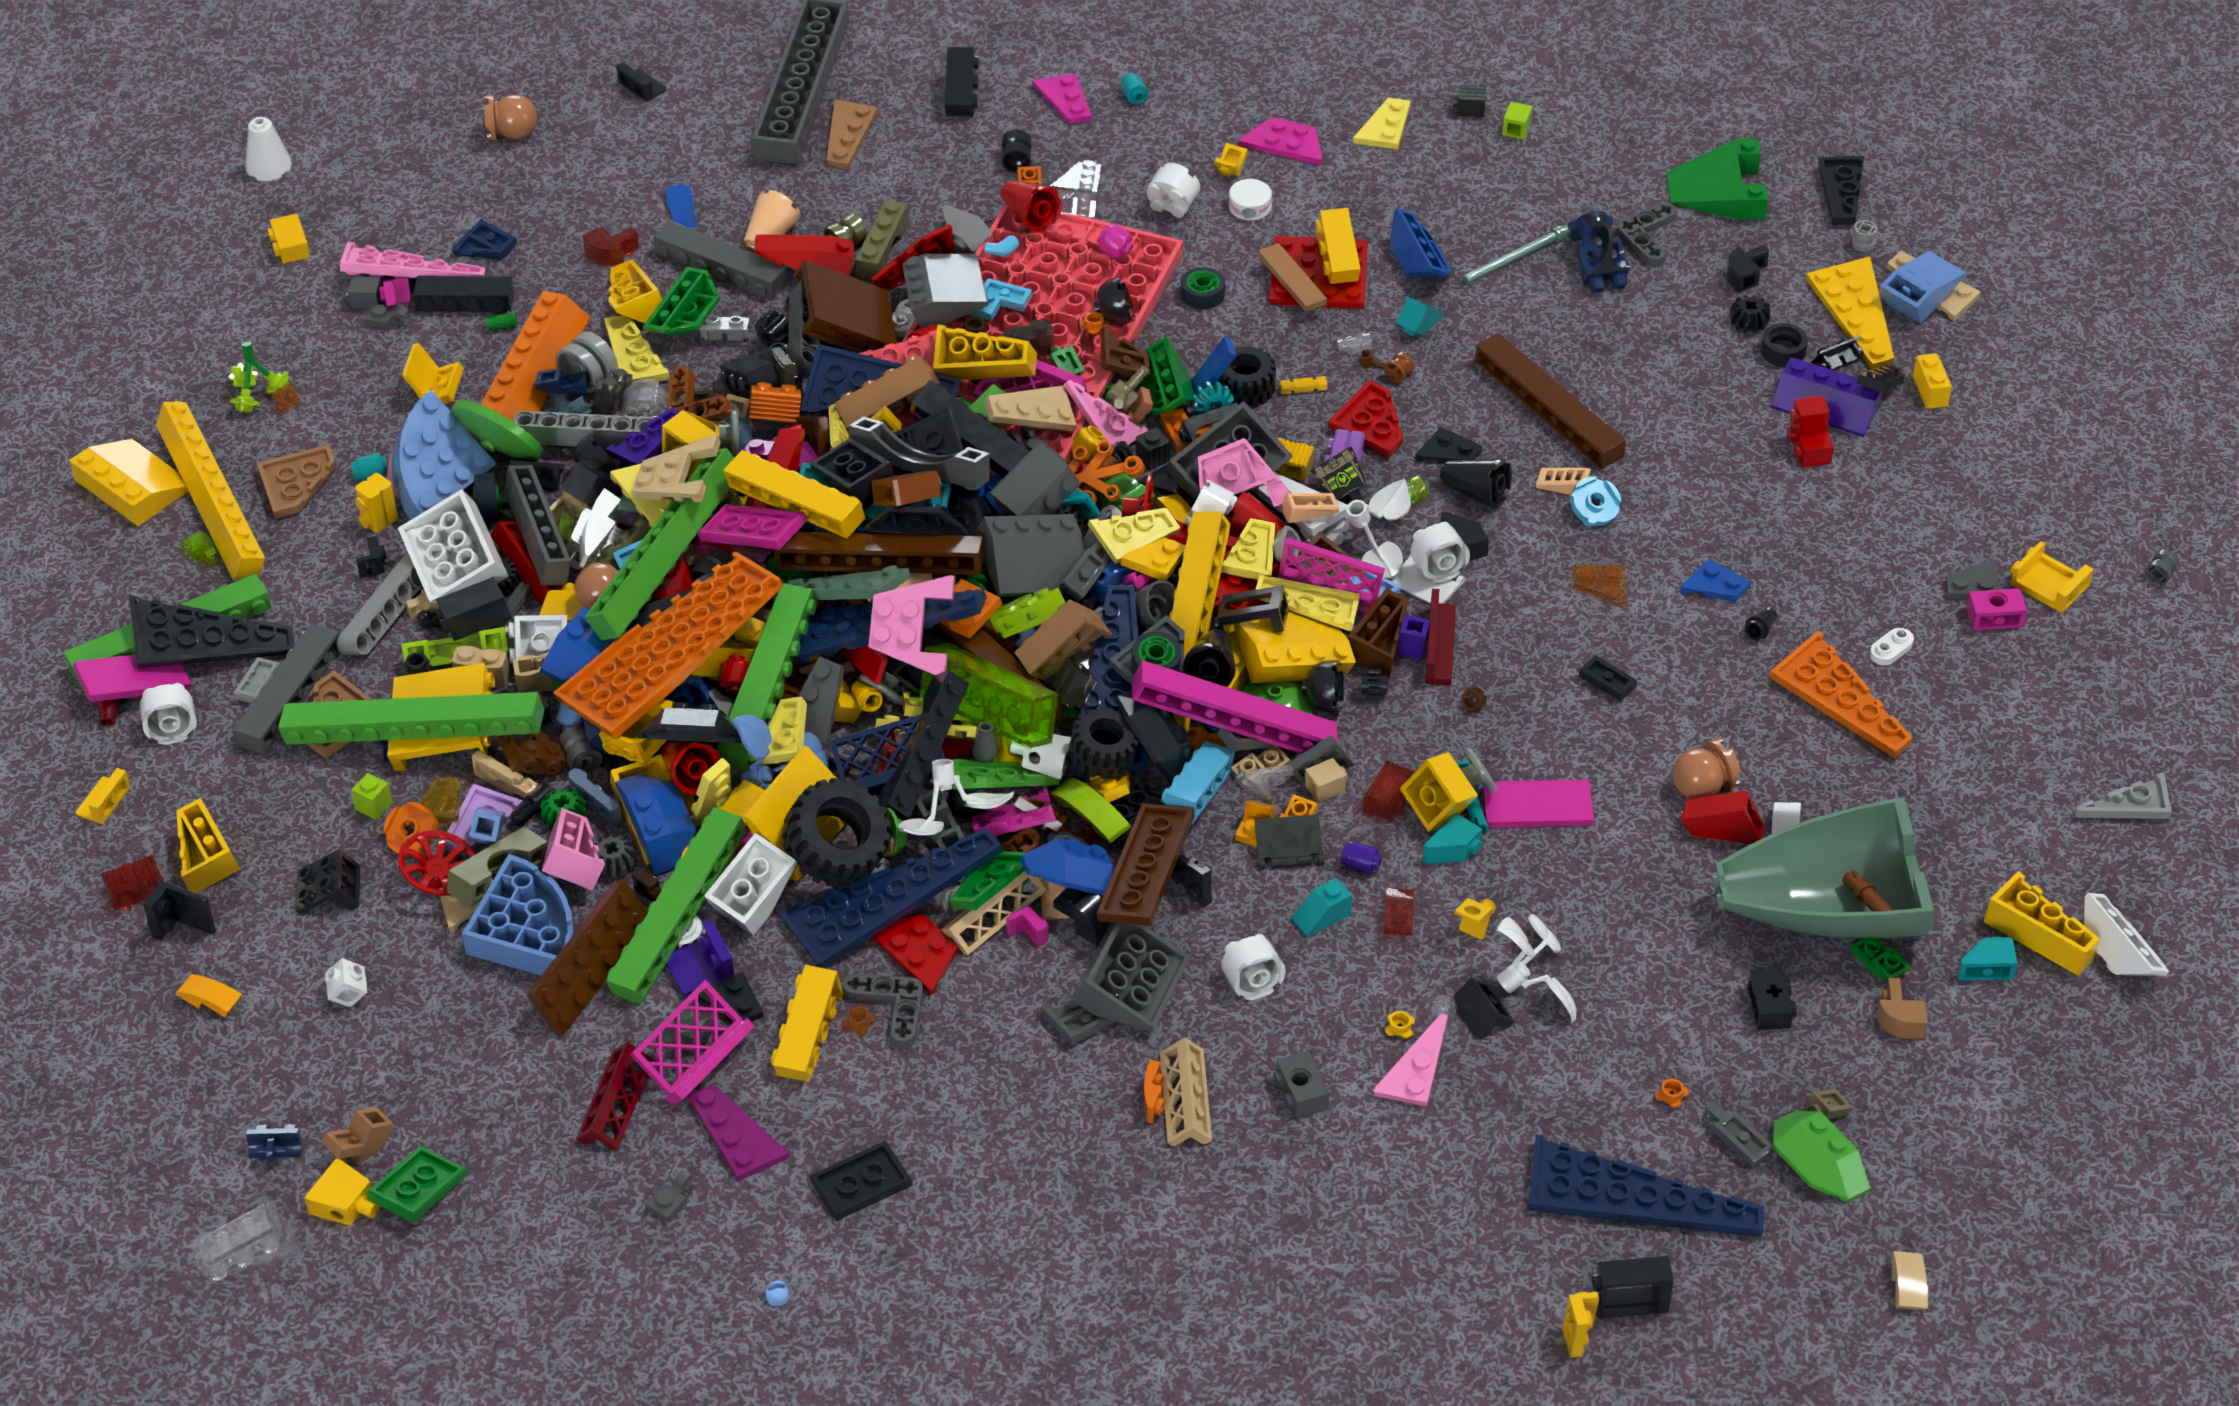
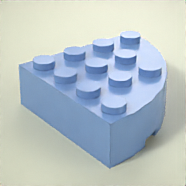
[392,389,496,520]
[462,854,575,975]

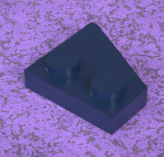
[452,219,517,259]

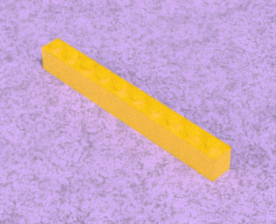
[156,401,265,582]
[1169,511,1231,734]

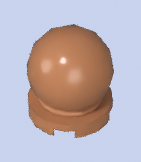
[484,94,538,141]
[574,563,618,609]
[1672,738,1741,799]

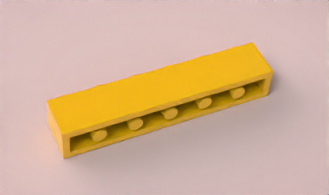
[723,450,865,539]

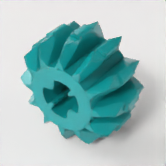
[1192,381,1234,415]

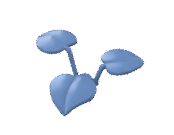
[731,715,829,790]

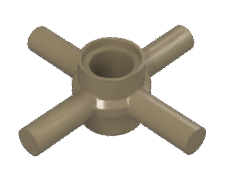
[1106,365,1149,412]

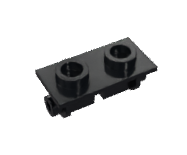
[1812,336,1864,370]

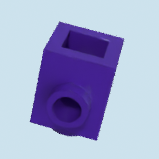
[1397,615,1430,659]

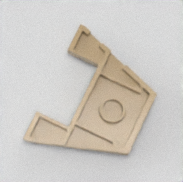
[632,435,721,502]

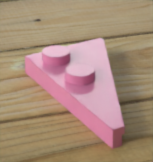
[1063,380,1148,448]
[1374,1014,1448,1106]

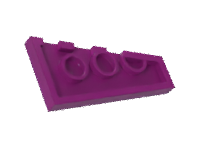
[688,1084,790,1181]

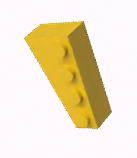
[933,324,1037,380]
[1984,871,2100,976]
[771,965,844,1082]

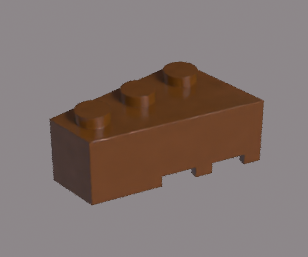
[1348,588,1409,679]

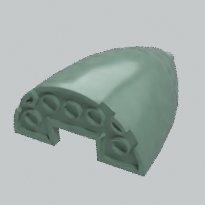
[1712,797,1935,939]

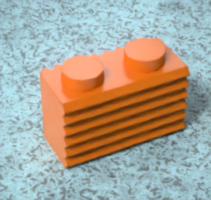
[749,382,801,423]

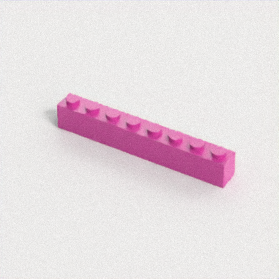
[1132,660,1338,754]

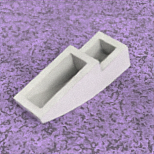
[579,488,621,568]

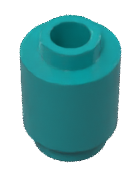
[1120,73,1149,104]
[351,452,388,481]

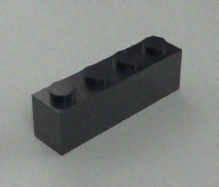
[414,276,514,313]

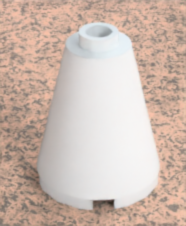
[245,117,292,181]

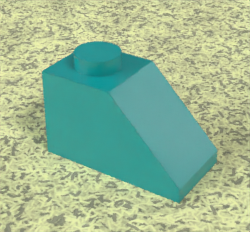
[1396,297,1445,337]
[1423,813,1483,864]
[1291,877,1352,938]
[1958,937,2018,980]

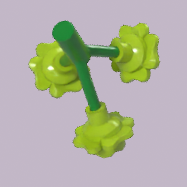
[228,341,289,413]

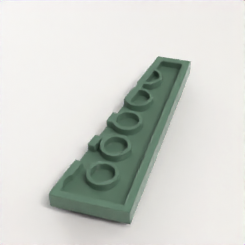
[772,565,911,601]

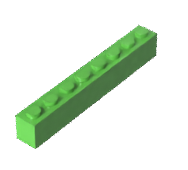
[64,574,272,687]
[716,583,817,771]
[606,807,747,1005]

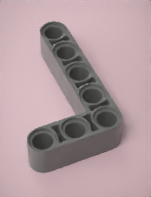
[788,278,819,378]

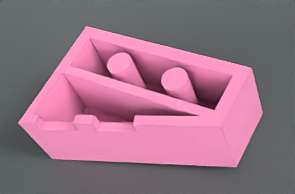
[542,808,605,891]

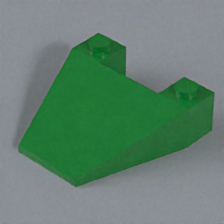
[1666,138,1768,220]

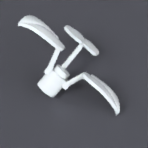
[1300,479,1411,579]
[898,759,1014,835]
[1497,914,1576,1023]

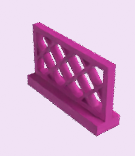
[972,360,1087,431]
[1277,537,1385,618]
[630,980,755,1106]

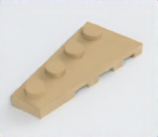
[1887,251,1981,322]

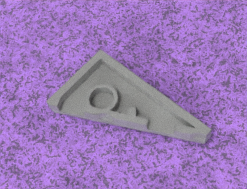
[2075,773,2172,819]

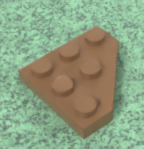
[257,444,336,519]
[308,670,373,759]

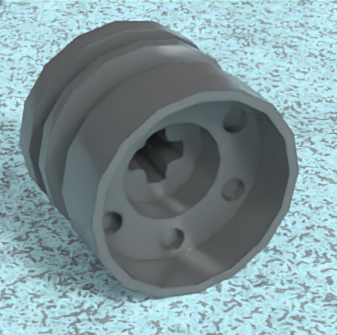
[1135,580,1177,637]

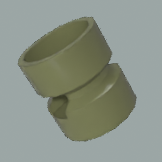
[823,213,868,246]

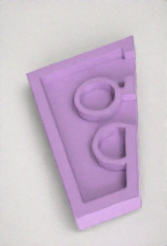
[444,784,523,857]

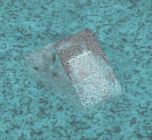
[1235,764,1294,803]

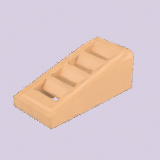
[1536,468,1591,495]
[1282,493,1340,523]

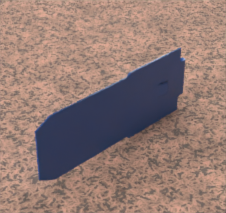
[665,184,697,228]

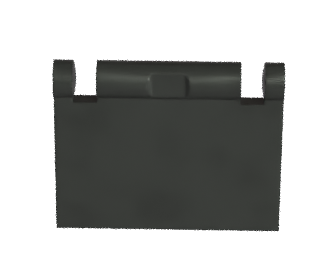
[1254,814,1324,870]

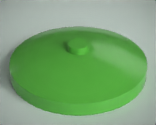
[451,399,543,462]

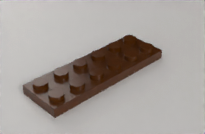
[1097,803,1195,926]
[526,880,648,1035]

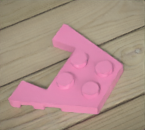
[1198,438,1291,508]
[868,575,955,675]

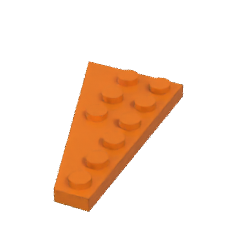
[1769,630,1912,759]

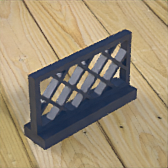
[830,714,945,796]

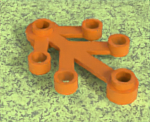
[1069,440,1145,504]

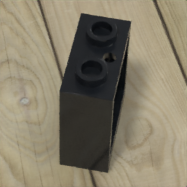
[1589,1255,1674,1319]

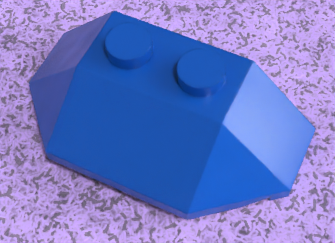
[1390,208,1452,279]
[540,607,619,683]
[615,773,696,876]
[1020,838,1115,896]

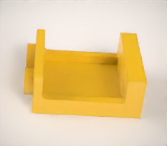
[2010,541,2094,613]
[599,699,672,764]

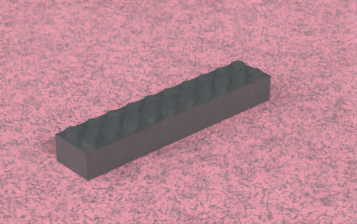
[752,0,849,165]

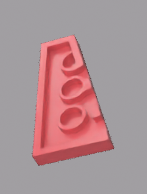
[859,330,937,372]

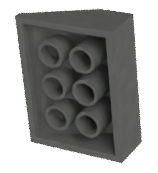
[902,254,989,329]
[1166,401,1293,503]
[973,514,1088,597]
[1070,922,1191,1032]

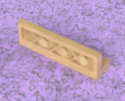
[940,871,1047,955]
[1160,1038,1212,1146]

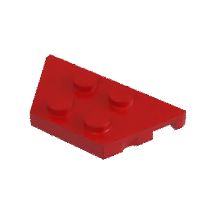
[871,914,958,995]

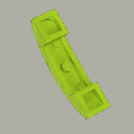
[402,627,509,668]
[1049,778,1131,843]

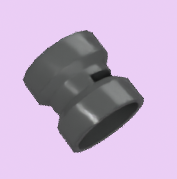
[2145,549,2179,585]

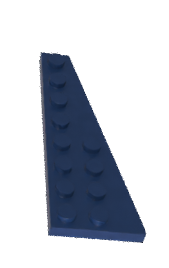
[1069,585,1148,772]
[792,589,987,664]
[779,828,1003,968]
[1528,1135,1764,1237]

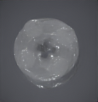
[621,379,669,418]

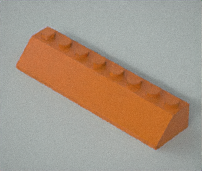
[480,291,591,422]

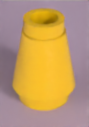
[851,681,882,712]

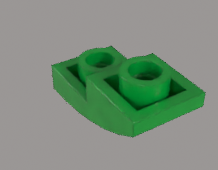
[1850,938,1911,982]

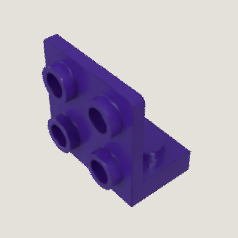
[666,919,734,997]

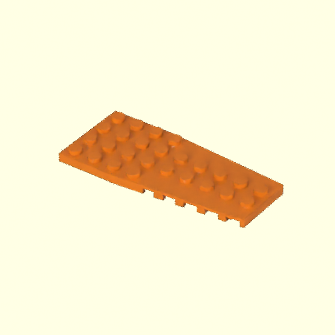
[553,552,783,739]

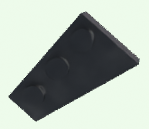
[945,47,979,116]
[719,354,780,399]
[561,457,622,505]

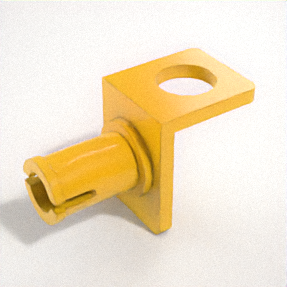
[1455,898,1496,940]

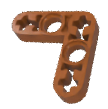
[668,365,734,421]

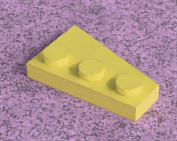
[1353,98,1410,150]
[754,697,807,765]
[690,758,732,828]

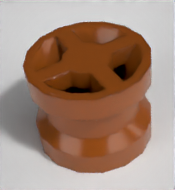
[1384,352,1415,383]

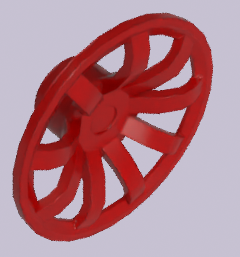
[1122,474,1154,516]
[398,830,476,896]

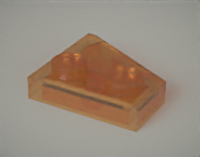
[1573,565,1627,606]

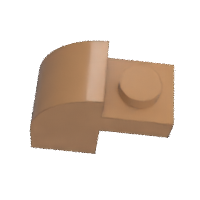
[1877,978,1928,1039]
[322,1107,394,1164]

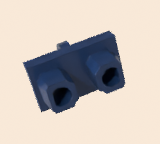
[246,1124,302,1163]

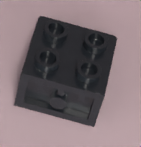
[295,849,361,914]
[143,881,216,940]

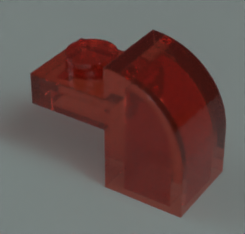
[582,226,639,266]

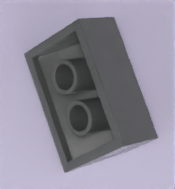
[989,442,1080,516]

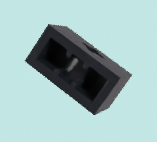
[1747,968,1797,1030]

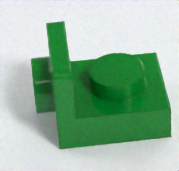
[1046,345,1085,376]

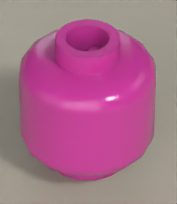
[1097,224,1134,259]

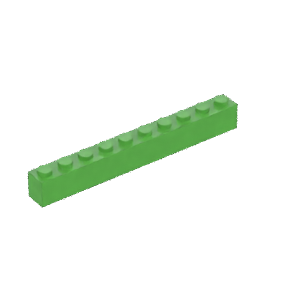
[584,448,734,640]
[278,692,545,745]

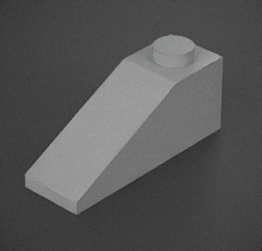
[942,204,992,253]

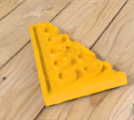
[1806,256,1894,370]

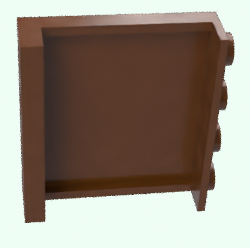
[793,260,897,354]

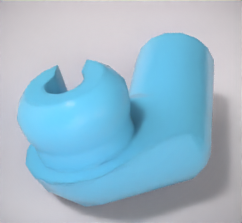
[985,236,1019,257]

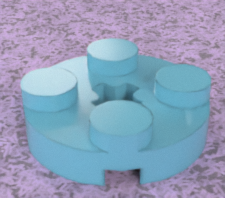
[1569,477,1621,527]

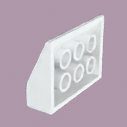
[398,489,509,604]

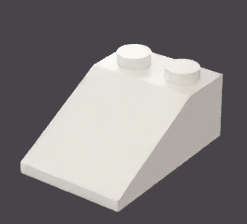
[704,833,797,936]

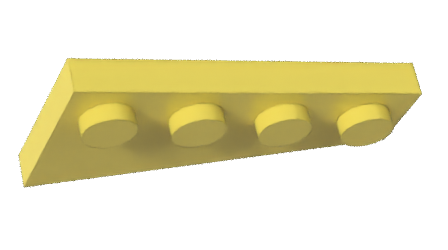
[610,464,674,527]
[1256,575,1360,632]

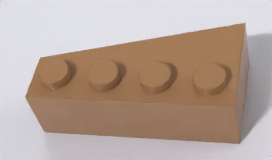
[834,356,940,430]

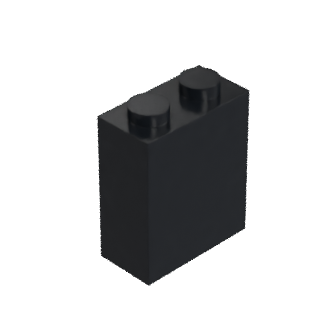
[435,577,512,641]

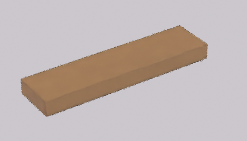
[1258,243,1327,312]

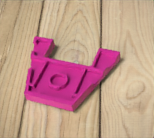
[972,787,1056,838]

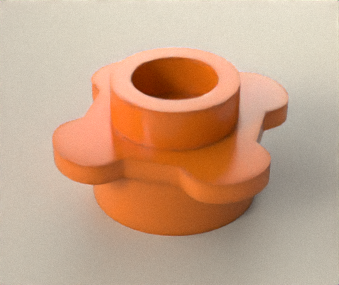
[1080,312,1109,334]
[1655,1079,1689,1108]

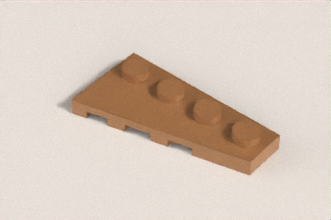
[826,99,878,170]

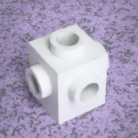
[325,958,367,1007]

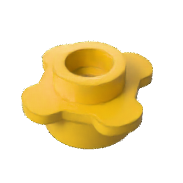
[1385,1011,1415,1039]

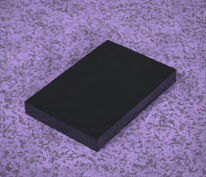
[809,1140,913,1221]

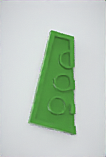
[953,759,1060,789]

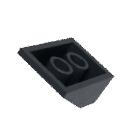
[810,438,895,510]

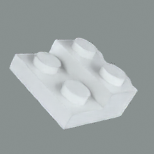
[508,615,567,664]

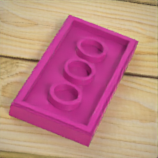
[697,504,808,550]
[73,655,191,702]
[1482,780,1594,828]

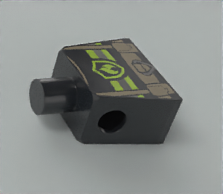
[1310,446,1367,503]

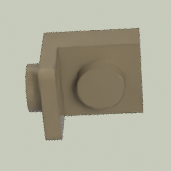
[1801,1088,1853,1119]

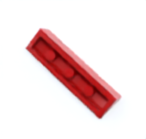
[491,521,562,605]

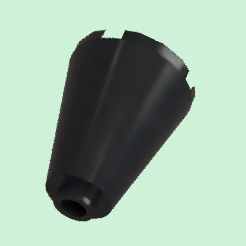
[1440,458,1512,508]
[1183,629,1236,687]

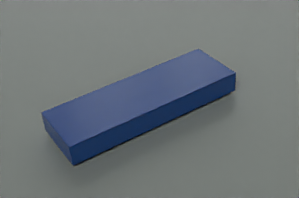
[1190,337,1237,404]

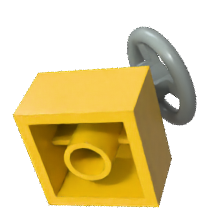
[662,410,739,479]
[1400,747,1497,832]

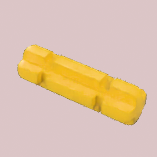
[1279,376,1327,395]

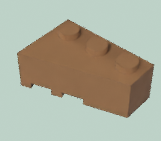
[1015,599,1112,681]

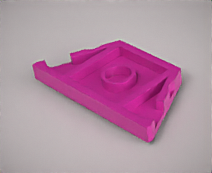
[1238,117,1322,165]

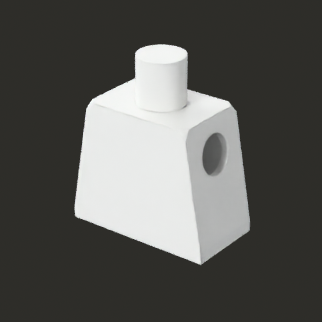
[1010,731,1071,779]

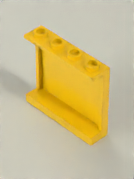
[387,662,495,771]

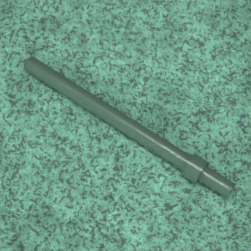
[1462,225,1571,284]

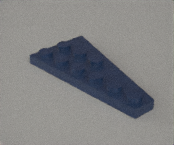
[799,344,961,414]

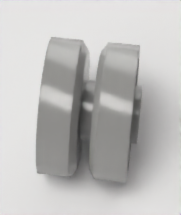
[555,331,618,394]

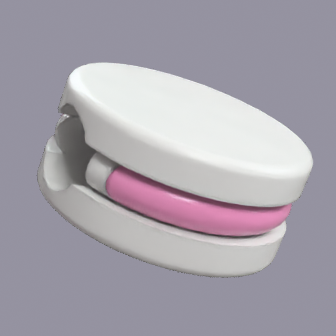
[1229,179,1272,220]

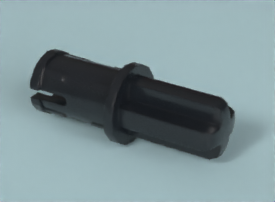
[510,783,555,826]

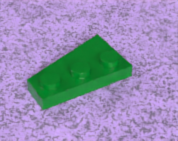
[950,851,1027,911]

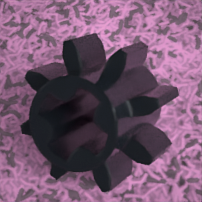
[1361,669,1388,700]

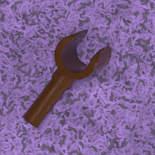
[1358,349,1386,369]

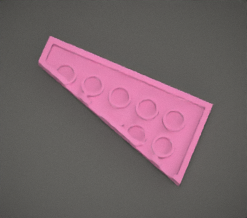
[340,242,485,279]

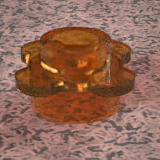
[271,384,300,412]
[842,1006,876,1035]

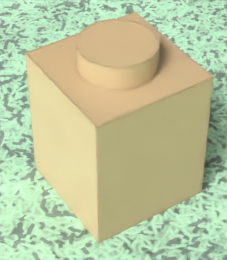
[1305,758,1348,803]

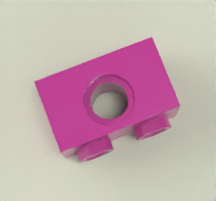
[1966,588,2027,630]

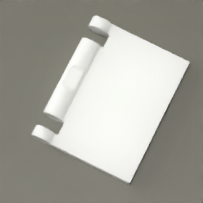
[1389,554,1465,605]

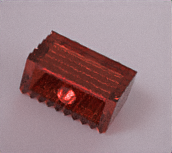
[1363,761,1415,822]
[101,855,164,911]

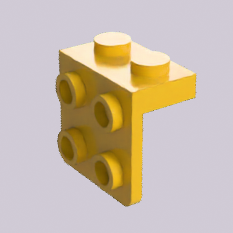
[403,343,464,405]

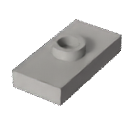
[233,657,281,703]

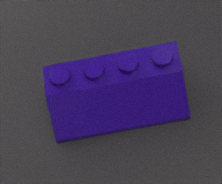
[1771,357,1883,437]

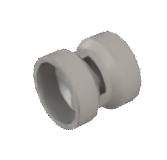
[1851,220,1878,252]

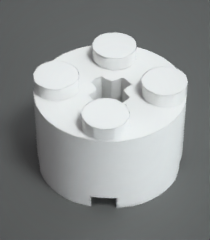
[1146,163,1200,218]
[1184,479,1237,526]
[1411,522,1470,583]
[140,683,197,745]
[1221,934,1286,1000]

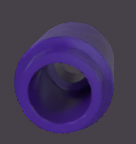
[1340,841,1382,874]

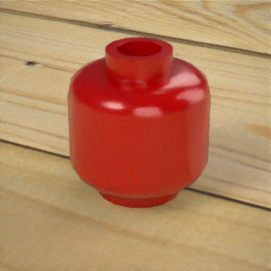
[719,655,751,695]

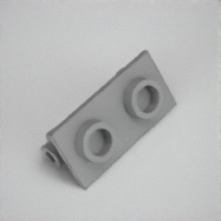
[699,315,750,341]

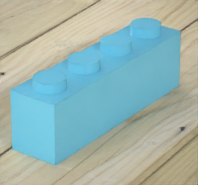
[1161,741,1235,825]

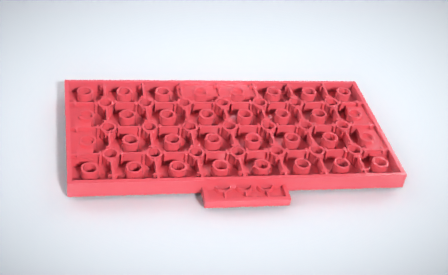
[895,204,1183,479]

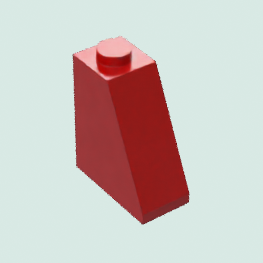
[1681,790,1764,844]

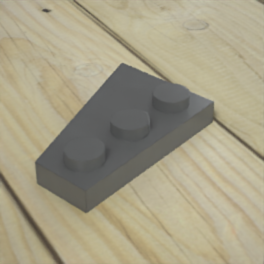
[798,656,844,747]

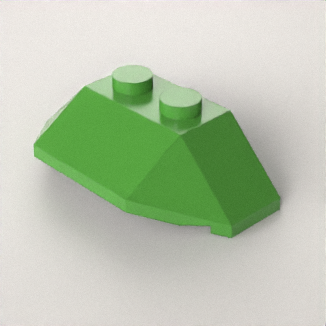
[1772,1111,1870,1203]

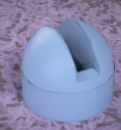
[765,1281,790,1306]

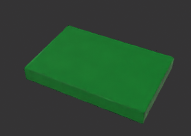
[367,1146,467,1223]

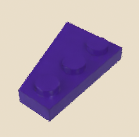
[605,408,680,466]

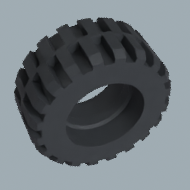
[782,778,891,887]

